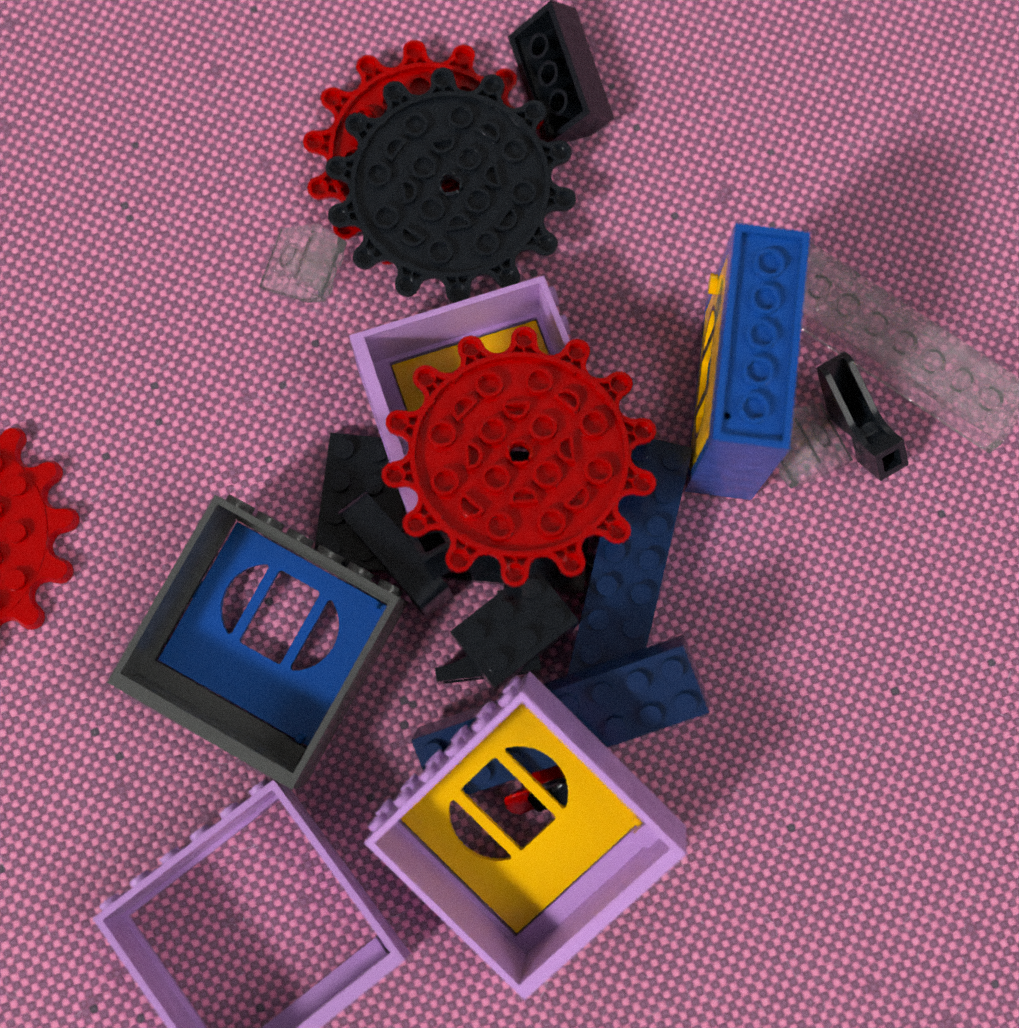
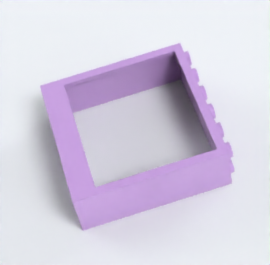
[93,779,410,1028]

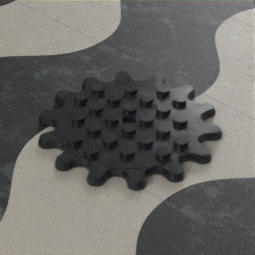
[325,67,576,303]

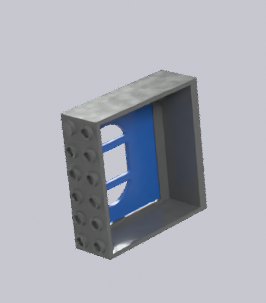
[107,494,408,790]

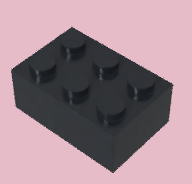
[450,566,579,691]

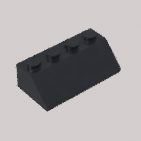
[508,0,614,142]

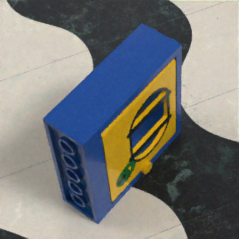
[685,223,810,500]

